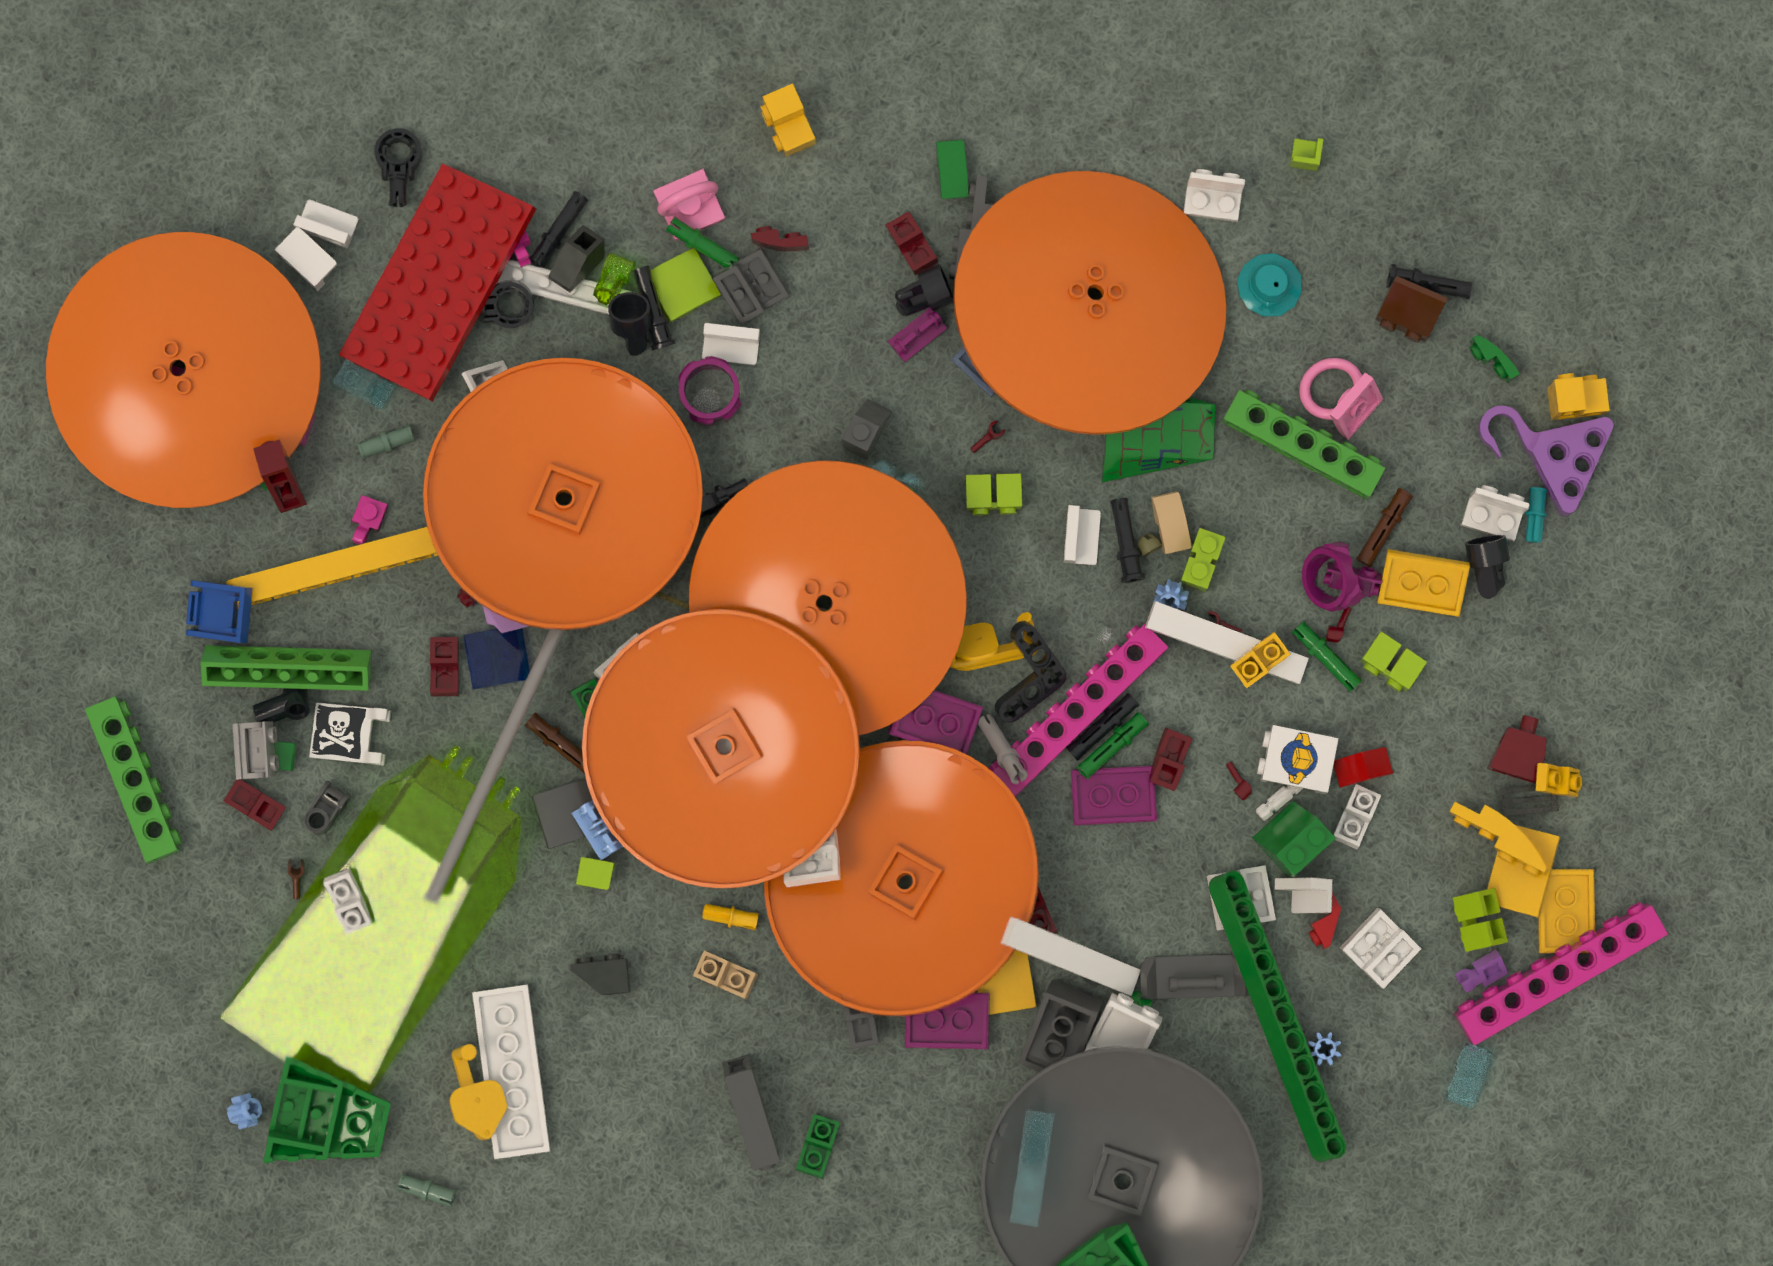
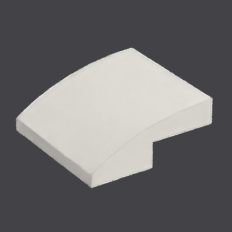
[784,829,841,887]
[1207,865,1276,931]
[1340,908,1421,989]

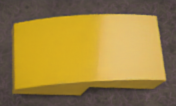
[1230,632,1291,688]
[1536,763,1582,797]

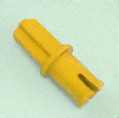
[702,904,759,931]

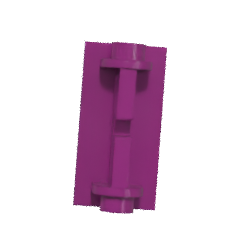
[887,308,947,363]
[1323,561,1382,597]

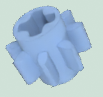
[1154,579,1189,610]
[1307,1032,1341,1066]
[227,1093,262,1130]

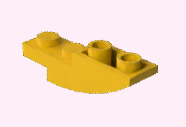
[1450,802,1548,877]

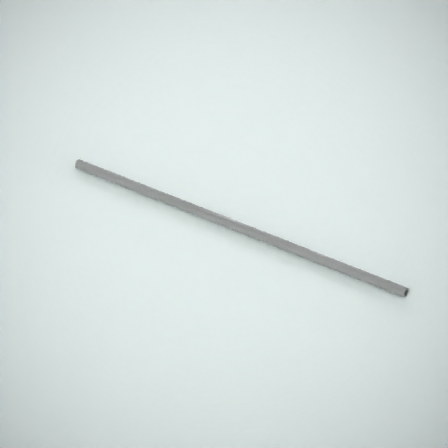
[424,629,565,903]

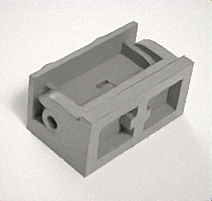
[232,721,279,780]

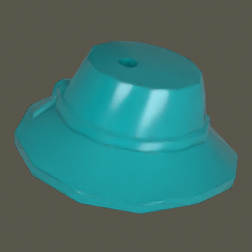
[1237,253,1302,317]

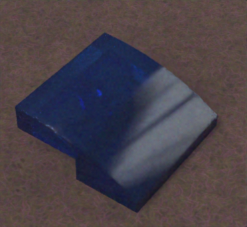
[463,628,530,690]

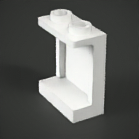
[1084,993,1163,1051]

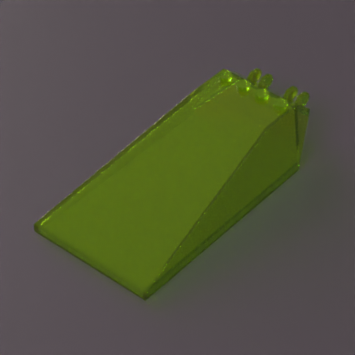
[220,745,522,1093]

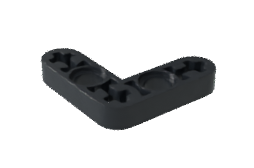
[995,621,1066,723]

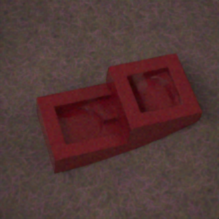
[885,211,938,275]
[430,637,459,697]
[1149,727,1193,791]
[223,779,286,831]

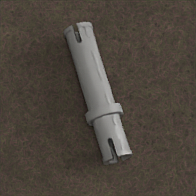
[978,714,1028,784]

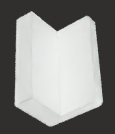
[293,200,359,248]
[275,227,337,291]
[702,323,760,365]
[1063,505,1101,565]
[1275,878,1332,913]

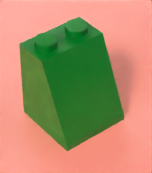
[1252,801,1336,878]

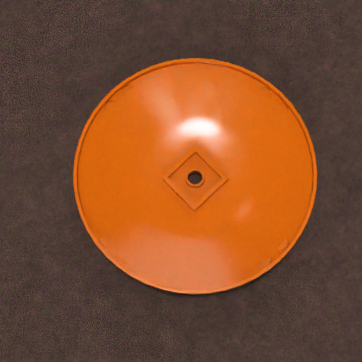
[954,171,1226,435]
[46,232,321,508]
[423,358,703,630]
[689,461,967,735]
[582,609,860,888]
[764,740,1039,1016]

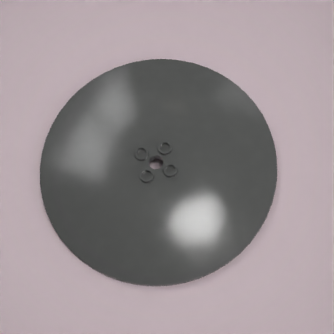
[981,1047,1263,1266]

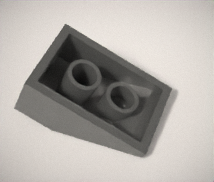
[1019,980,1103,1072]

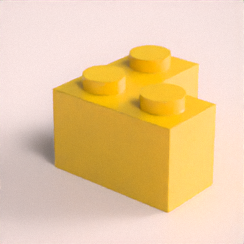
[760,83,816,157]
[1547,373,1610,420]

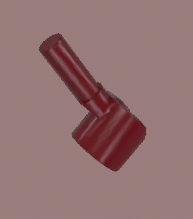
[970,421,1005,453]
[1326,607,1352,643]
[1208,611,1242,633]
[1226,761,1252,801]

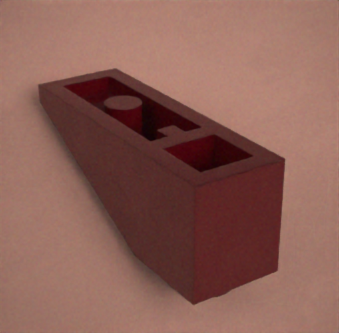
[253,439,307,513]

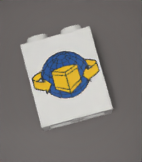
[1257,725,1338,794]

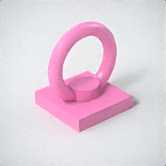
[653,169,726,242]
[1299,358,1383,440]

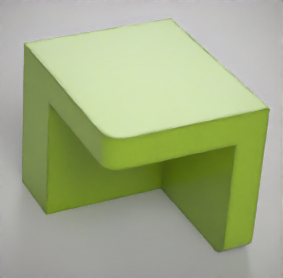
[1290,138,1323,171]
[576,857,616,890]

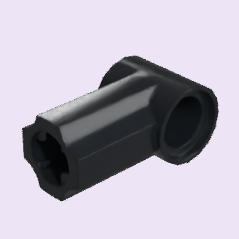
[253,688,310,723]

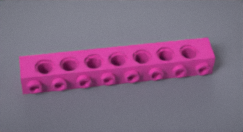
[988,624,1168,797]
[1453,902,1668,1046]

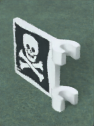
[309,703,391,766]

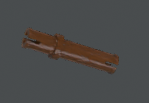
[1356,488,1413,567]
[525,712,585,774]

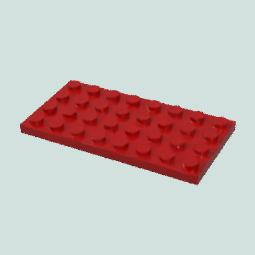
[339,163,536,402]

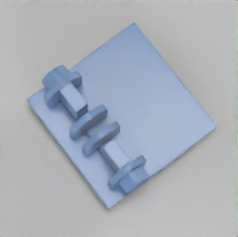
[571,800,623,860]

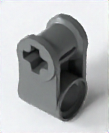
[304,781,351,835]

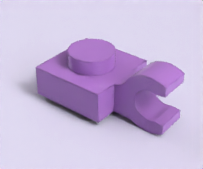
[1455,949,1509,992]

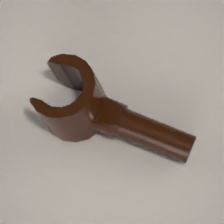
[287,859,305,899]

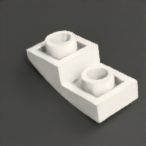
[1333,784,1381,849]
[323,868,372,934]

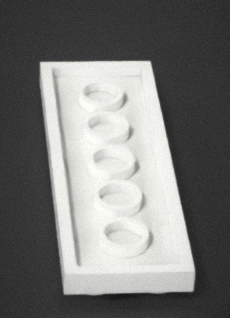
[472,985,551,1159]

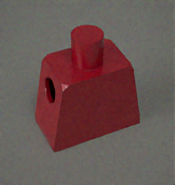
[1487,715,1547,784]

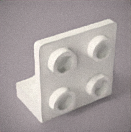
[1183,169,1245,222]
[1461,485,1530,542]

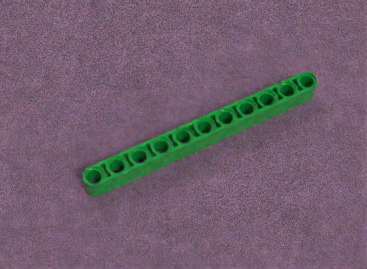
[1209,871,1346,1162]

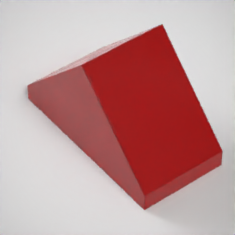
[1333,747,1393,788]

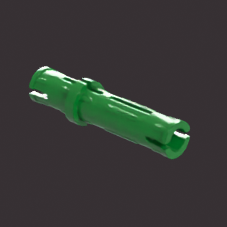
[665,216,741,268]
[1292,621,1362,692]
[1076,712,1149,780]

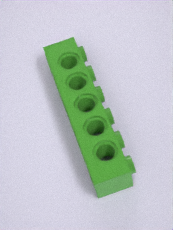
[1222,390,1386,500]
[201,645,372,691]
[85,696,182,864]

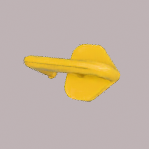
[950,612,1038,671]
[449,1044,507,1140]

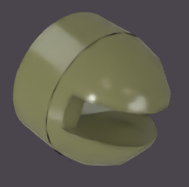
[1138,533,1162,557]

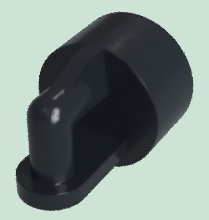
[895,264,954,316]
[608,292,651,356]
[1465,535,1510,599]

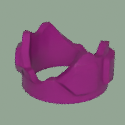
[678,356,741,426]
[1302,541,1365,612]

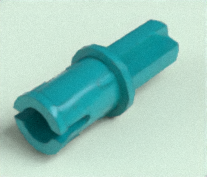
[1525,487,1548,543]

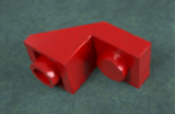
[1308,892,1341,949]

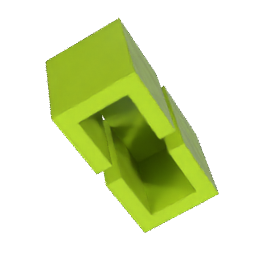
[966,473,1022,516]
[1180,528,1226,592]
[1360,631,1427,692]
[1453,888,1508,952]

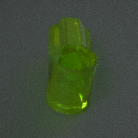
[593,252,636,305]

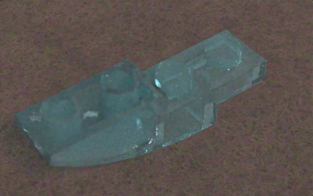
[1010,1110,1055,1227]

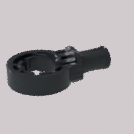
[374,128,422,207]
[480,280,534,328]
[700,478,749,518]

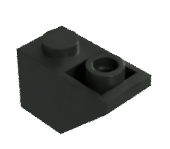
[549,225,605,293]
[570,954,631,995]

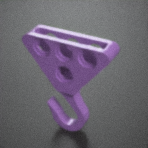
[1478,405,1614,516]

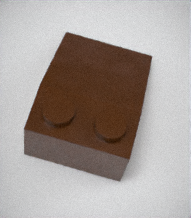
[1375,276,1448,343]

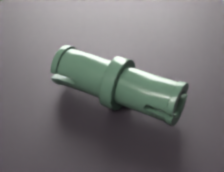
[357,425,415,459]
[397,1173,456,1207]

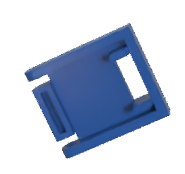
[186,580,252,643]

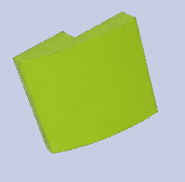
[650,248,721,323]

